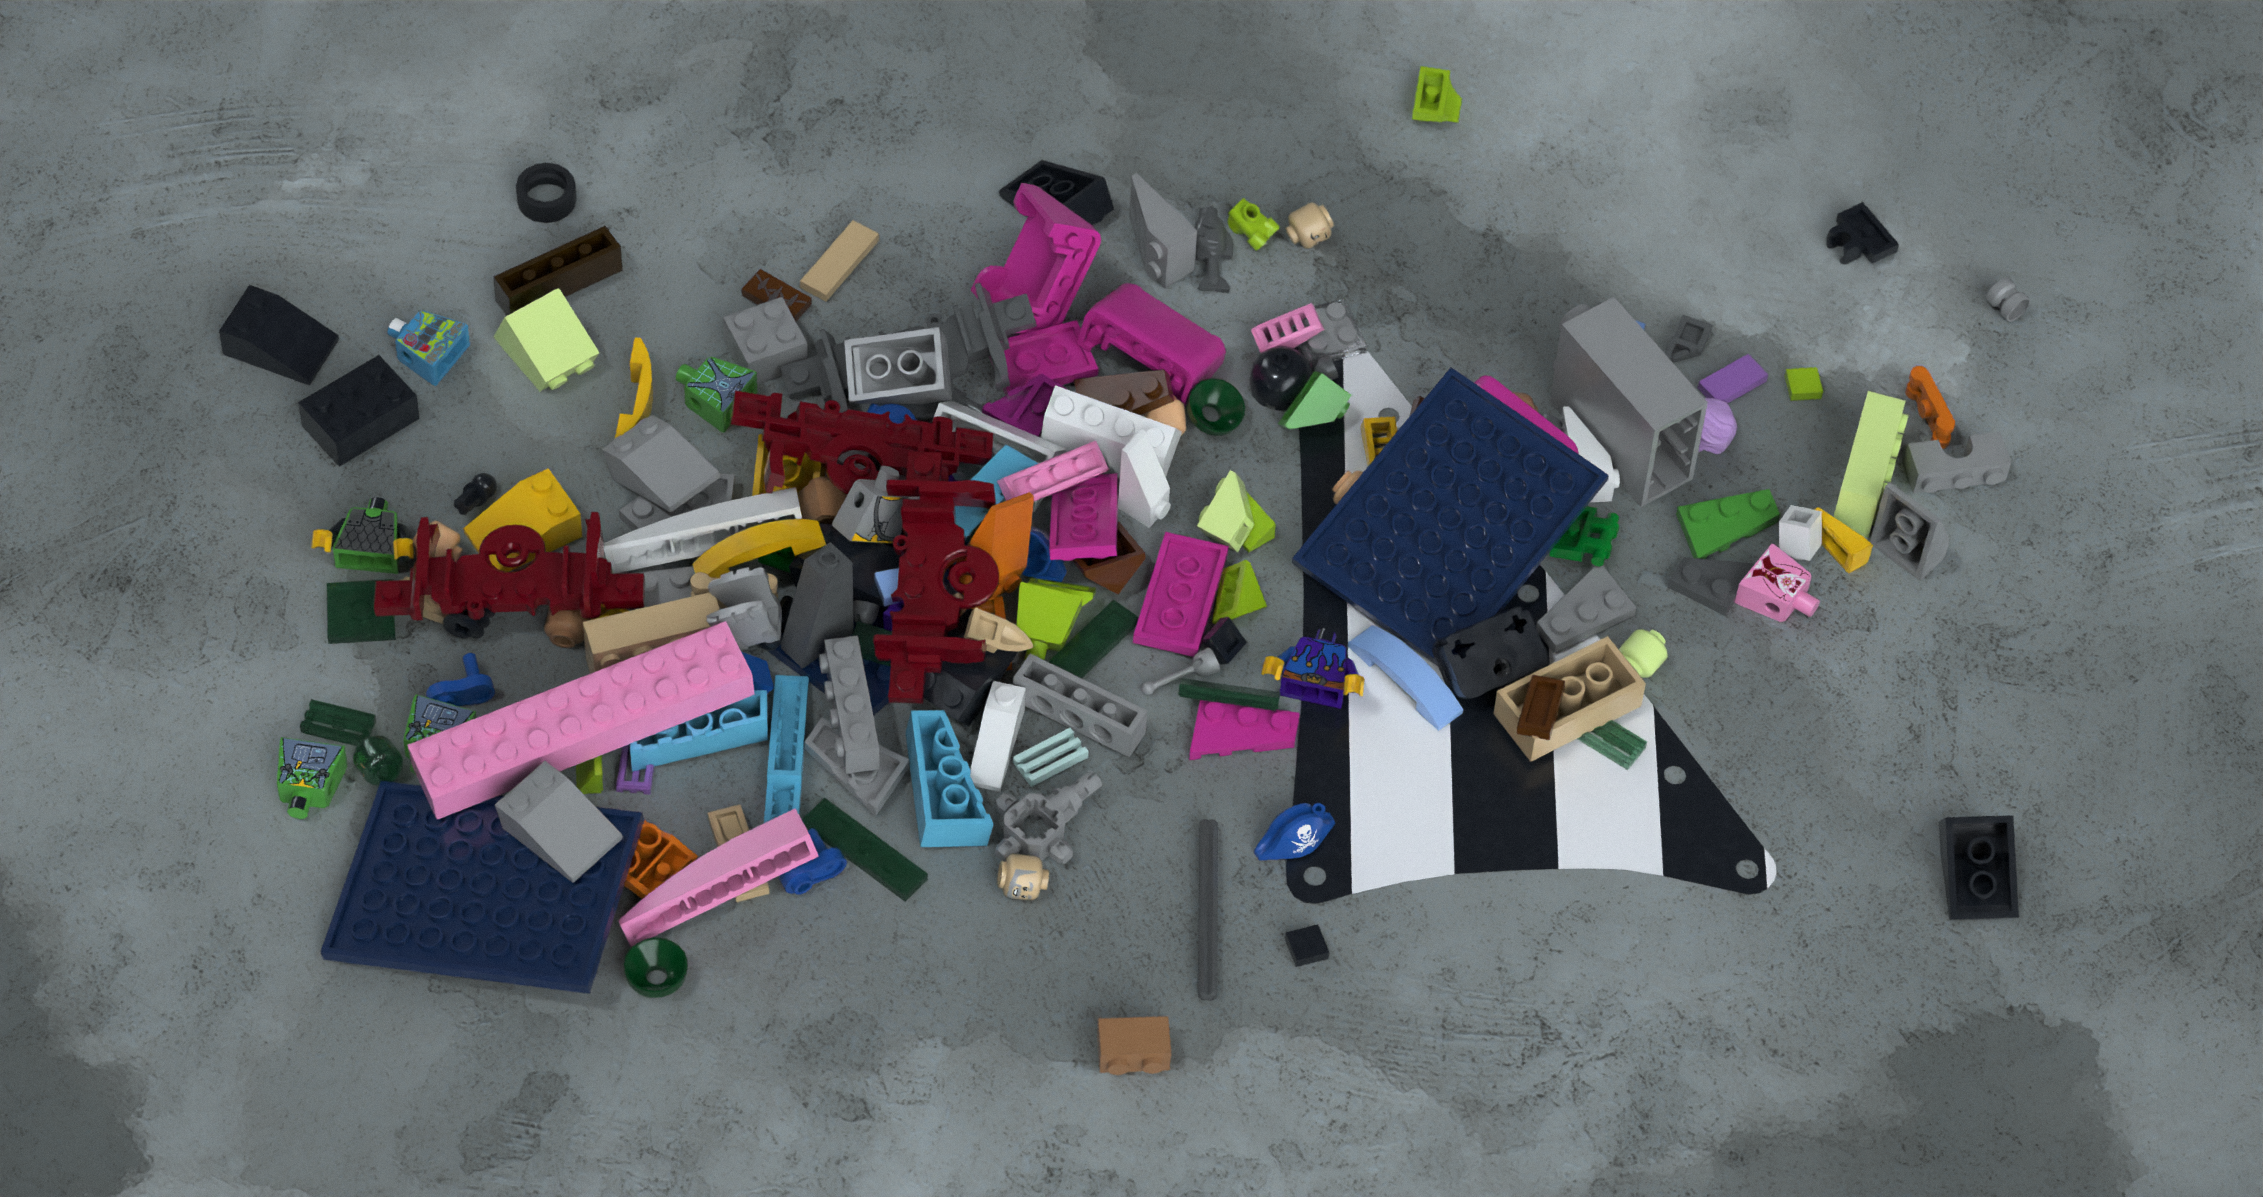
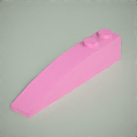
[618,808,819,947]

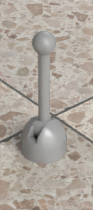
[1141,647,1220,695]

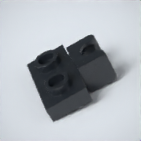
[1826,202,1899,264]

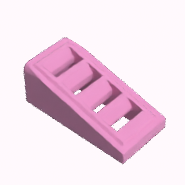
[1251,303,1324,353]

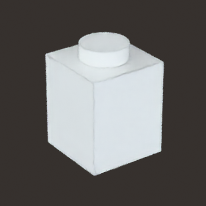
[1779,505,1822,561]

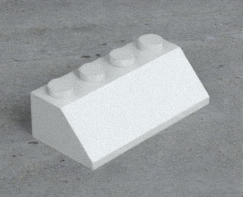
[1041,385,1182,479]
[934,400,1066,512]

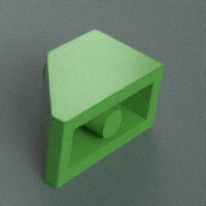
[1278,371,1352,429]

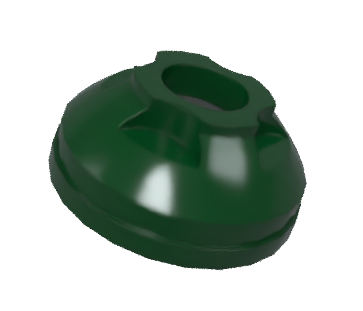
[1187,378,1245,436]
[624,938,688,998]

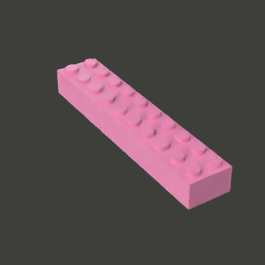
[407,621,755,820]

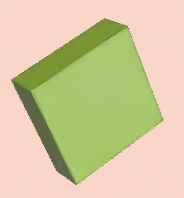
[1784,367,1823,401]

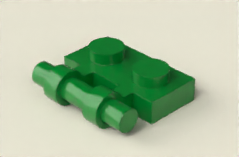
[1549,506,1620,567]

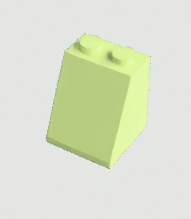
[494,288,600,391]

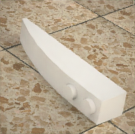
[604,487,802,574]

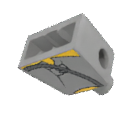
[832,466,909,544]

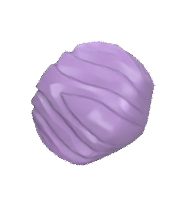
[1698,398,1737,454]

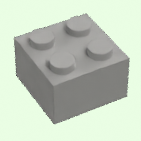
[723,297,808,384]

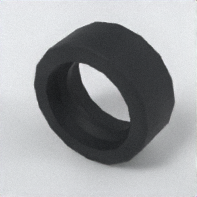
[516,162,577,223]

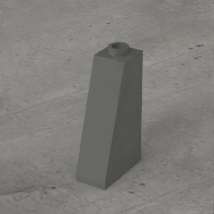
[781,542,854,669]

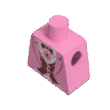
[1735,544,1820,622]

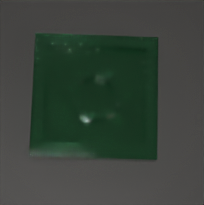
[327,579,396,644]

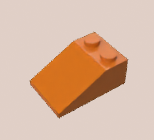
[947,492,1034,601]

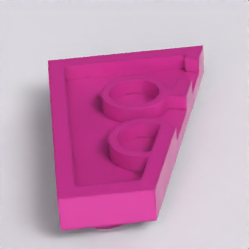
[1189,698,1300,760]

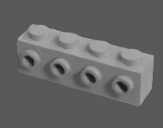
[819,636,879,774]

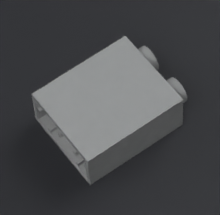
[1550,297,1708,507]

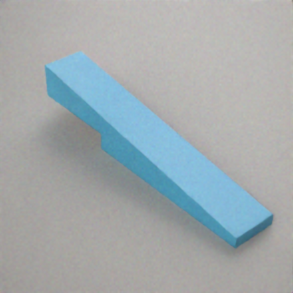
[764,675,809,823]

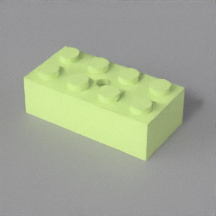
[1834,391,1909,538]

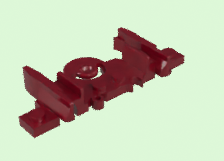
[730,390,993,494]
[873,451,999,704]
[374,512,645,621]

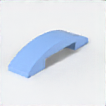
[1348,625,1463,731]

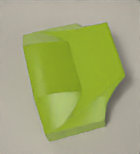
[1412,66,1462,123]

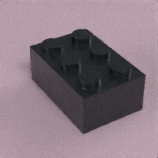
[298,355,420,467]

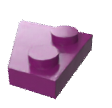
[982,374,1068,437]

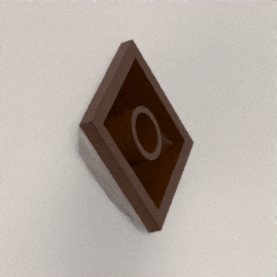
[1072,521,1146,595]

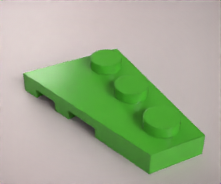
[1676,489,1780,559]

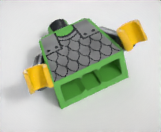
[311,497,414,574]

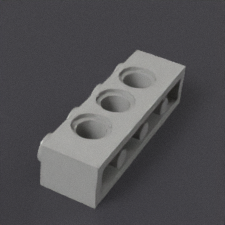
[1013,654,1147,757]

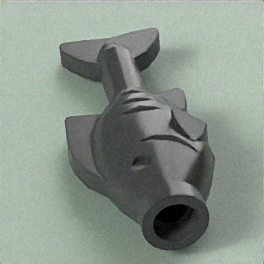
[1194,206,1233,293]

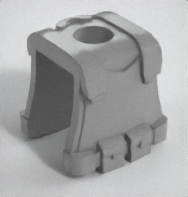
[707,567,782,650]

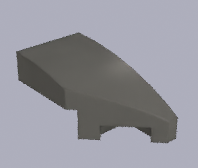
[1665,315,1712,362]

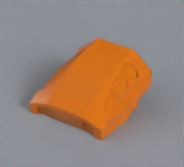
[624,819,698,899]

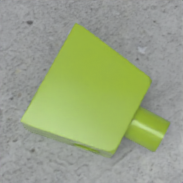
[1016,582,1082,661]

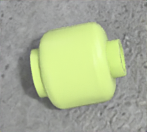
[1619,629,1668,678]

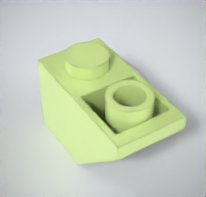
[1197,470,1254,553]

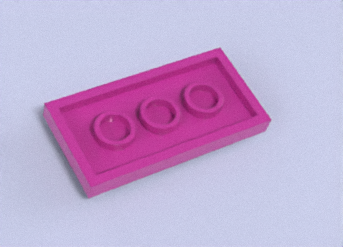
[1049,473,1118,561]
[1133,532,1229,657]

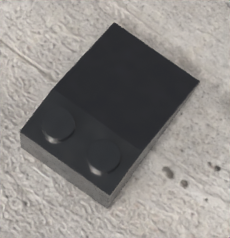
[999,160,1114,225]
[219,285,339,386]
[789,523,901,606]
[924,608,1018,727]
[1939,815,2019,920]

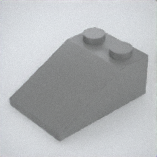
[1129,173,1197,289]
[844,327,952,404]
[602,415,721,512]
[1870,482,1950,581]
[495,761,623,883]

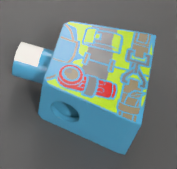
[387,311,470,386]

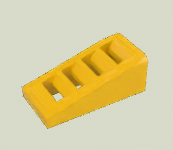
[1360,416,1397,466]
[1814,507,1873,573]

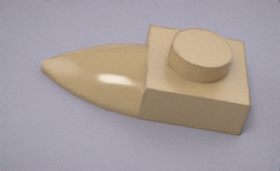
[964,607,1033,653]

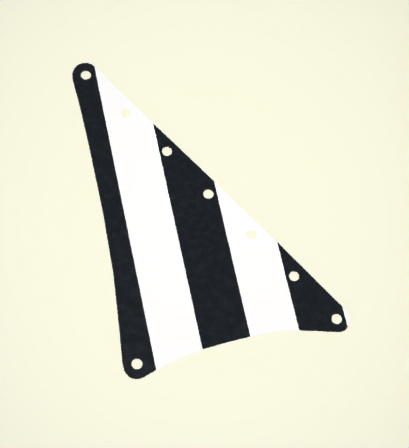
[1286,325,1776,904]

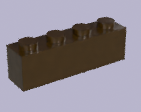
[493,226,623,316]

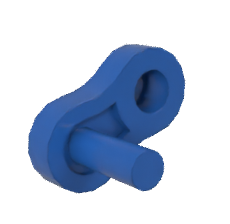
[426,653,495,707]
[779,829,847,895]

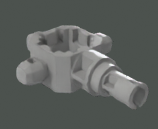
[995,770,1102,864]

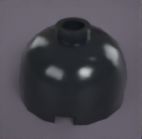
[1250,346,1313,411]

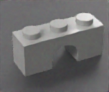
[1903,432,2011,494]

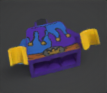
[1261,628,1365,709]

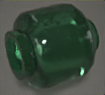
[353,735,403,786]

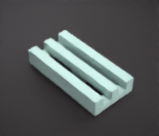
[1013,728,1088,787]

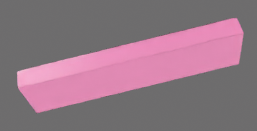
[997,441,1109,502]

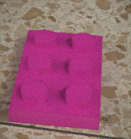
[989,320,1098,396]

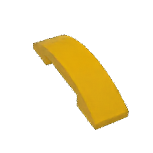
[615,337,653,438]
[692,519,826,578]

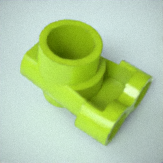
[1227,198,1280,251]

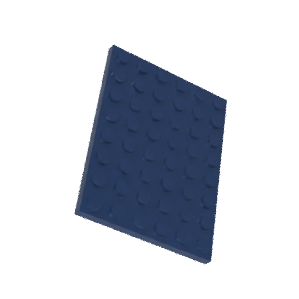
[1292,367,1609,666]
[320,781,644,994]

